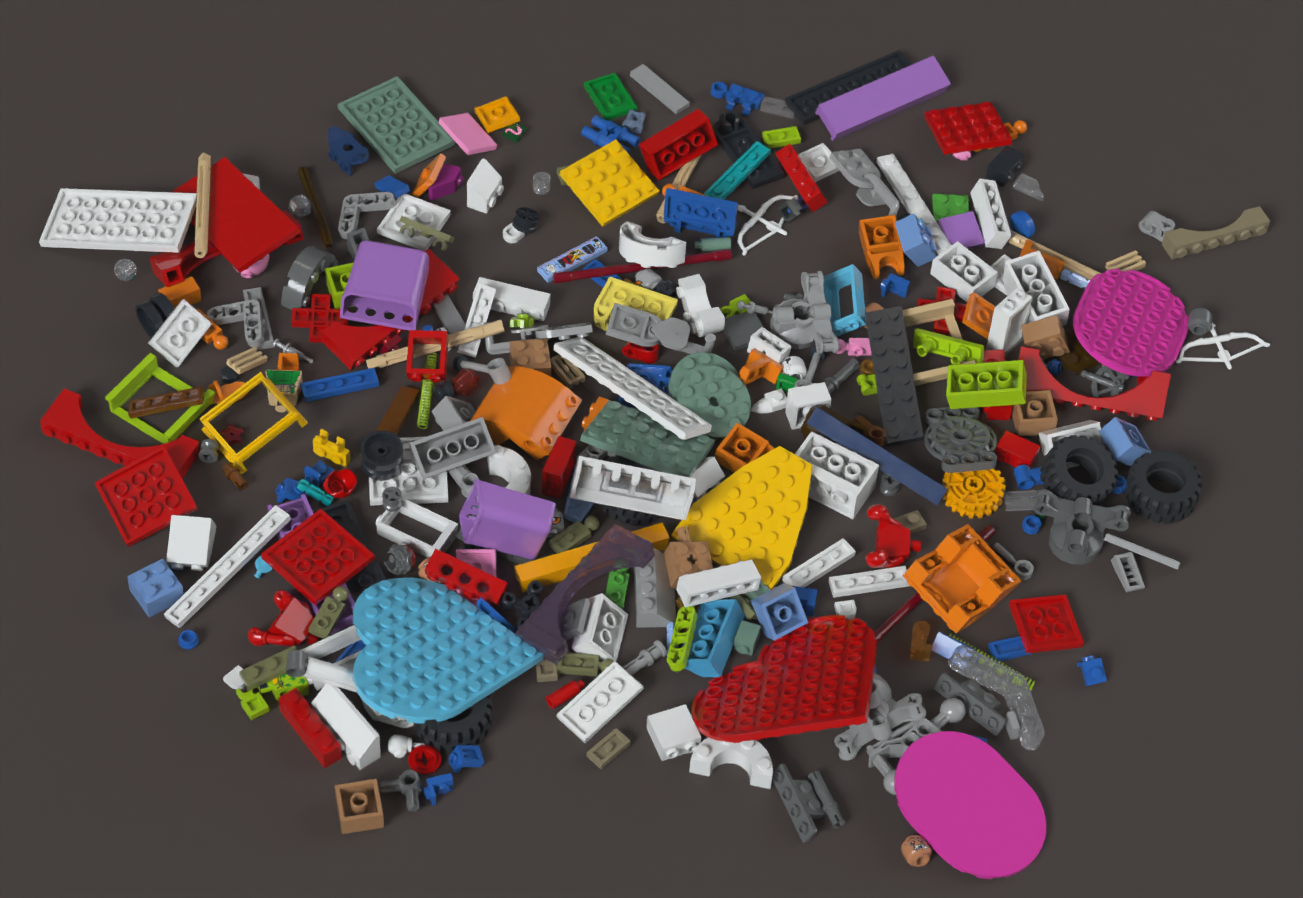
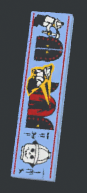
[537,237,607,283]

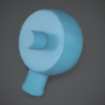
[254,555,273,579]

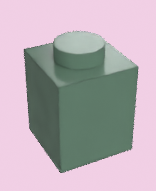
[733,620,761,656]

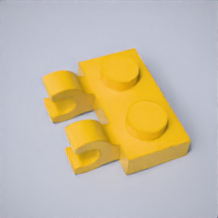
[313,429,350,467]

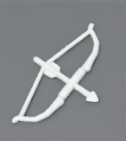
[737,195,798,256]
[1176,323,1270,370]

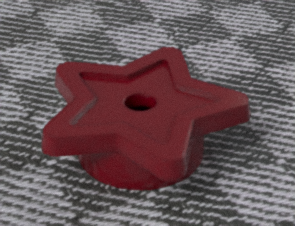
[219,424,244,444]

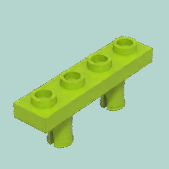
[913,328,984,365]

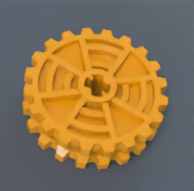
[942,461,1006,519]

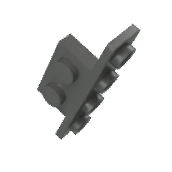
[934,673,1007,736]
[772,764,825,843]

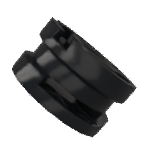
[512,207,540,234]

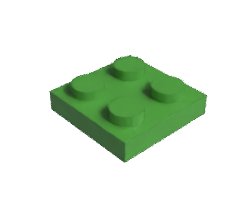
[932,194,969,225]

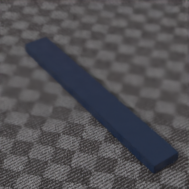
[807,407,948,505]

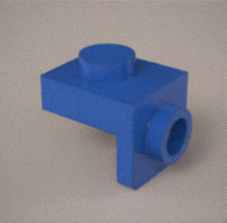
[880,273,910,298]
[276,477,307,503]
[1076,655,1107,686]

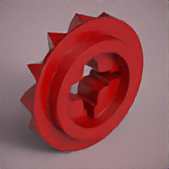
[408,745,441,776]

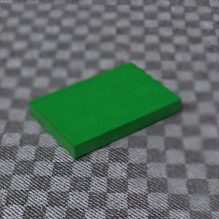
[584,73,637,121]

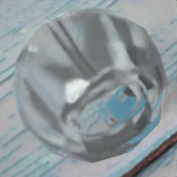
[289,195,311,218]
[114,258,137,282]

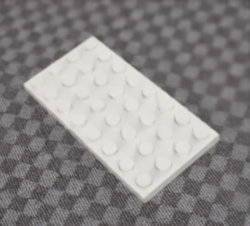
[39,188,197,253]

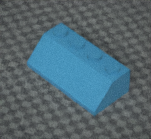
[678,599,746,677]

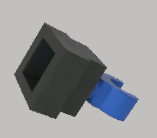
[777,197,808,223]

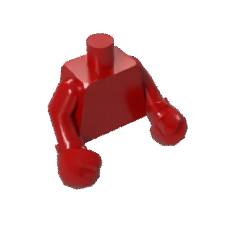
[865,504,921,568]
[248,590,319,647]

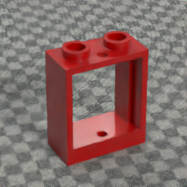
[406,330,449,382]
[542,436,577,499]

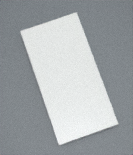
[556,661,644,743]

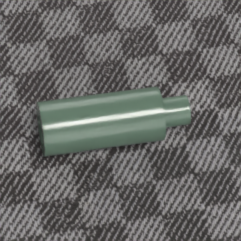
[694,237,731,251]

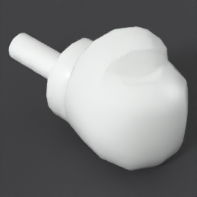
[388,735,425,758]

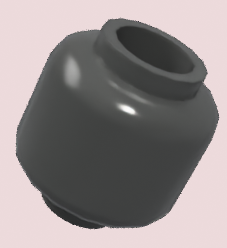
[1187,308,1213,335]

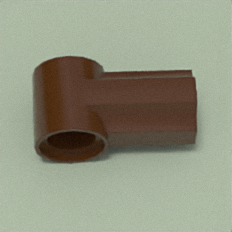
[854,415,885,448]

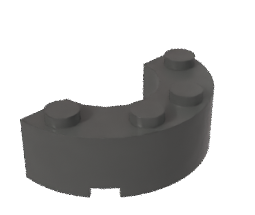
[281,247,338,310]

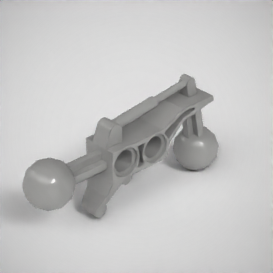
[867,698,966,795]

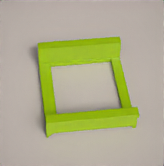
[105,353,215,444]

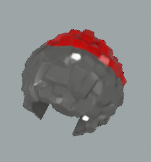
[384,544,416,575]

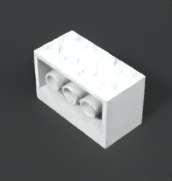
[795,431,879,519]

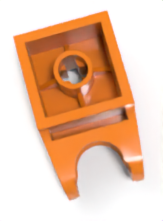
[859,215,904,279]
[715,423,775,473]

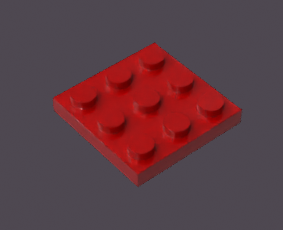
[1009,594,1084,653]

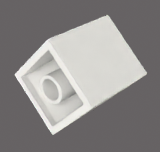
[166,515,216,571]

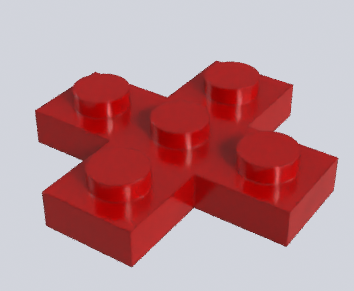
[917,287,967,335]
[291,294,349,343]

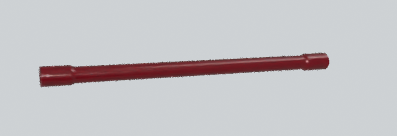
[553,249,732,284]
[873,525,996,644]

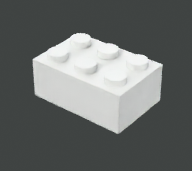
[930,241,998,302]

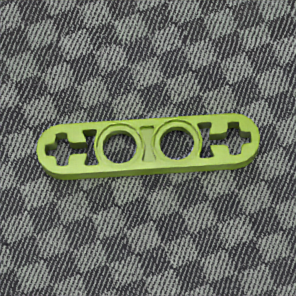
[667,606,698,672]

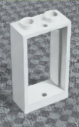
[986,287,1032,356]
[376,498,458,558]
[300,625,362,691]

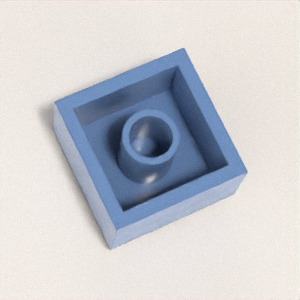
[895,214,937,267]
[1099,417,1151,466]
[127,559,184,618]
[751,583,808,641]

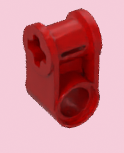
[622,342,659,364]

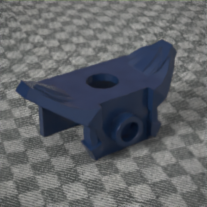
[328,126,369,176]

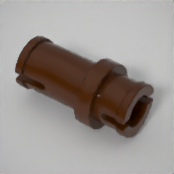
[222,462,249,491]

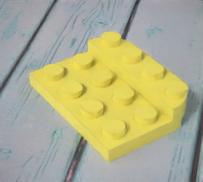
[594,277,678,331]

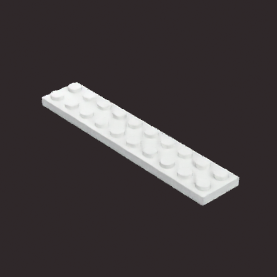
[553,337,712,440]

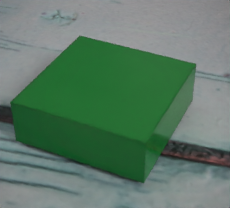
[776,373,797,393]

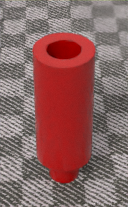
[545,680,585,709]

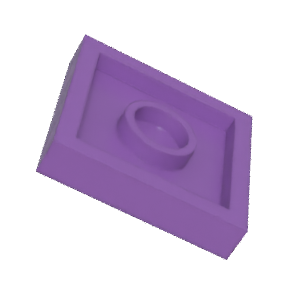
[938,211,985,249]

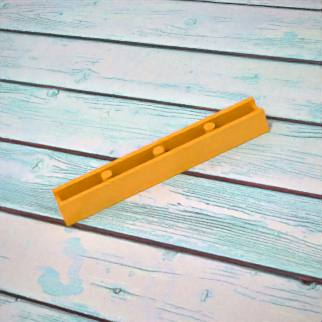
[515,523,670,593]

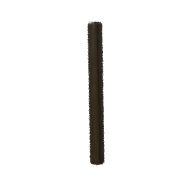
[298,166,334,248]

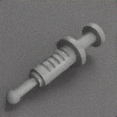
[737,300,773,314]
[273,338,314,363]

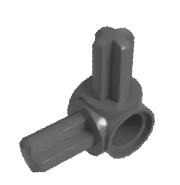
[380,770,423,812]

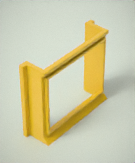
[199,372,308,475]

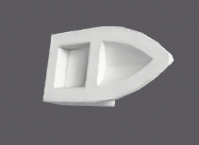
[751,388,787,413]

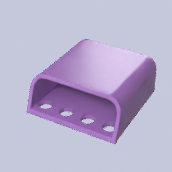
[340,240,429,330]
[459,479,556,560]

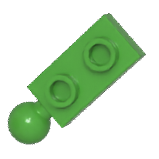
[605,558,629,610]

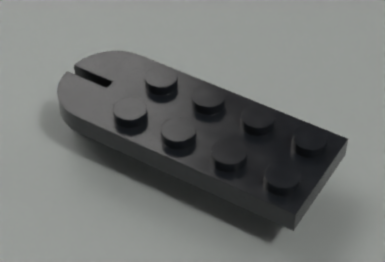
[714,111,784,189]

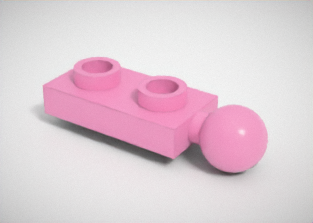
[836,338,872,356]

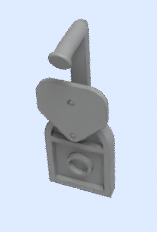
[830,149,899,217]
[605,303,716,354]
[483,322,592,355]

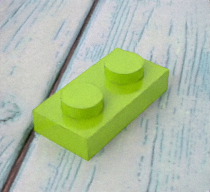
[762,126,801,149]

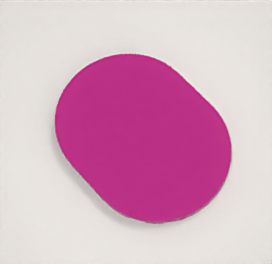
[1073,269,1189,377]
[894,731,1046,879]

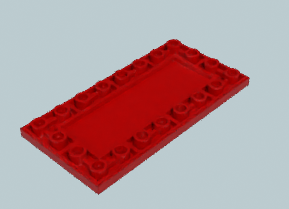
[171,157,301,273]

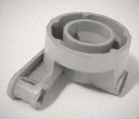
[771,271,839,354]
[834,673,926,761]

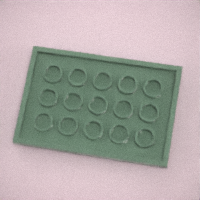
[338,76,455,174]
[580,400,715,478]

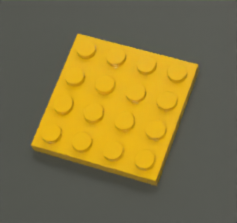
[559,140,659,227]

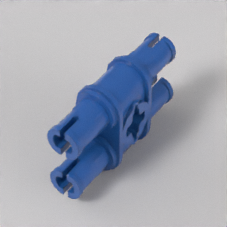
[581,115,641,155]

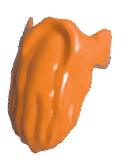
[208,380,248,405]

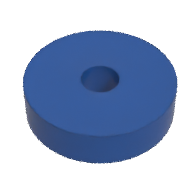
[1010,210,1035,238]

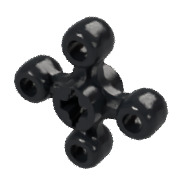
[500,580,559,635]

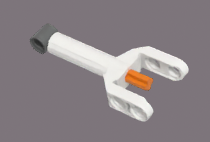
[286,650,414,728]

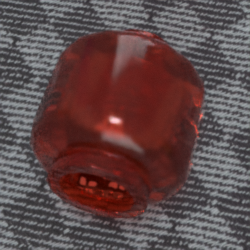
[451,369,480,397]

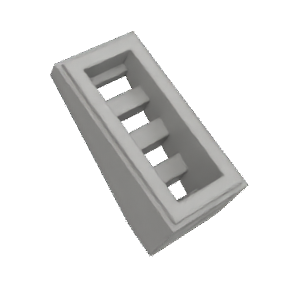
[1111,552,1145,593]

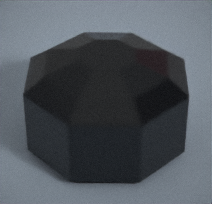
[220,366,239,384]

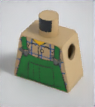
[265,370,303,412]

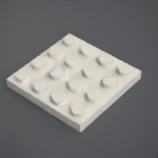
[369,437,448,506]

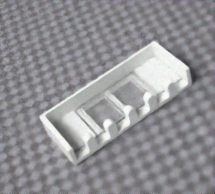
[570,456,696,521]

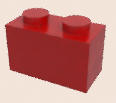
[995,431,1041,468]

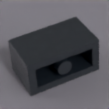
[986,145,1025,187]

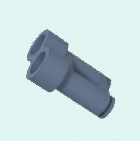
[621,110,646,134]

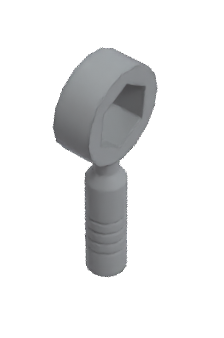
[993,543,1034,580]

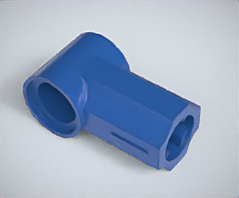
[1014,465,1044,490]

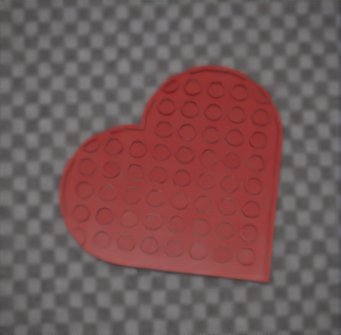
[691,615,877,743]

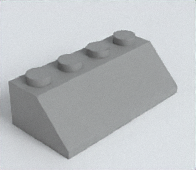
[409,417,496,479]
[634,548,676,627]

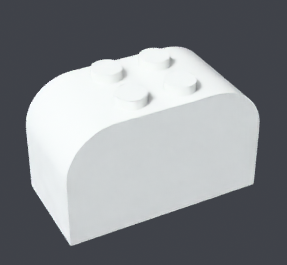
[1003,251,1070,326]

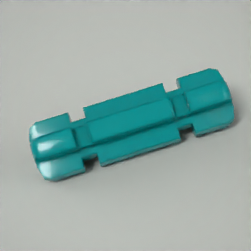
[297,479,334,506]

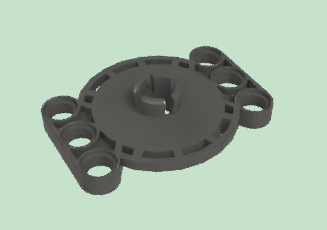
[924,407,997,473]

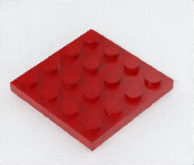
[924,102,1012,155]
[94,445,198,547]
[261,509,375,606]

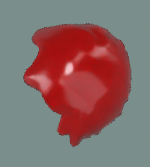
[323,469,357,499]

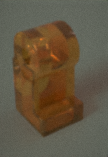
[909,621,932,662]

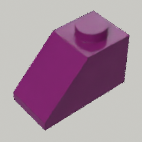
[429,163,463,200]

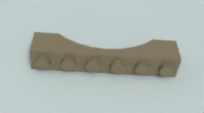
[1162,206,1270,259]

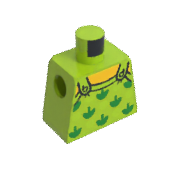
[258,674,309,701]

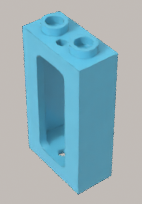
[823,264,866,337]

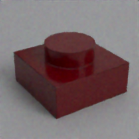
[379,334,402,354]

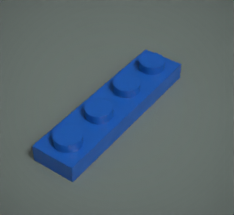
[300,368,379,402]

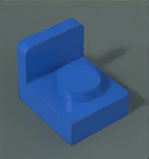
[304,460,335,488]
[449,745,484,773]
[424,773,453,806]

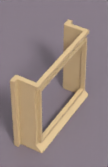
[903,299,976,386]

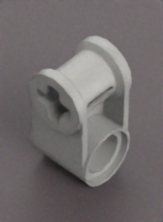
[1139,211,1175,242]

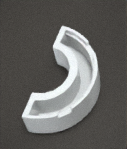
[619,221,686,268]
[676,274,725,337]
[487,445,531,495]
[689,737,773,789]

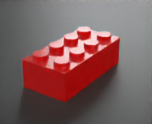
[639,109,718,180]

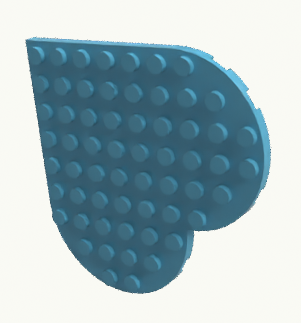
[353,578,544,723]

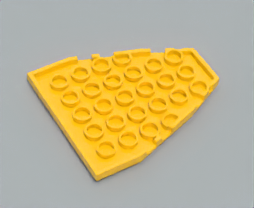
[671,446,813,590]

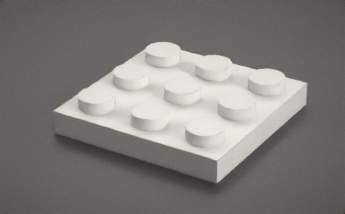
[377,194,450,251]

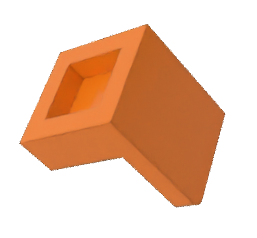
[278,353,299,371]

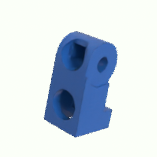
[790,585,817,616]

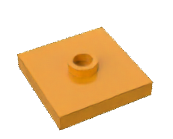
[474,96,520,133]

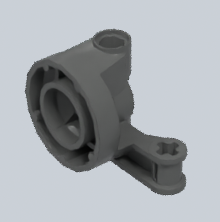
[1034,489,1131,565]

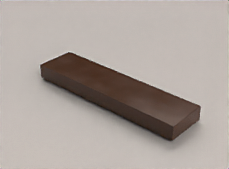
[376,385,419,435]
[128,386,205,419]

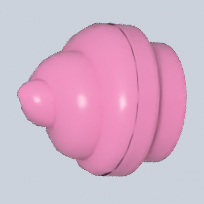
[953,151,972,161]

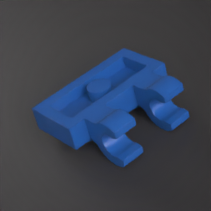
[725,83,765,116]

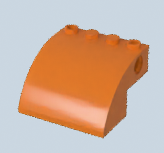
[470,366,582,461]
[902,524,1021,633]

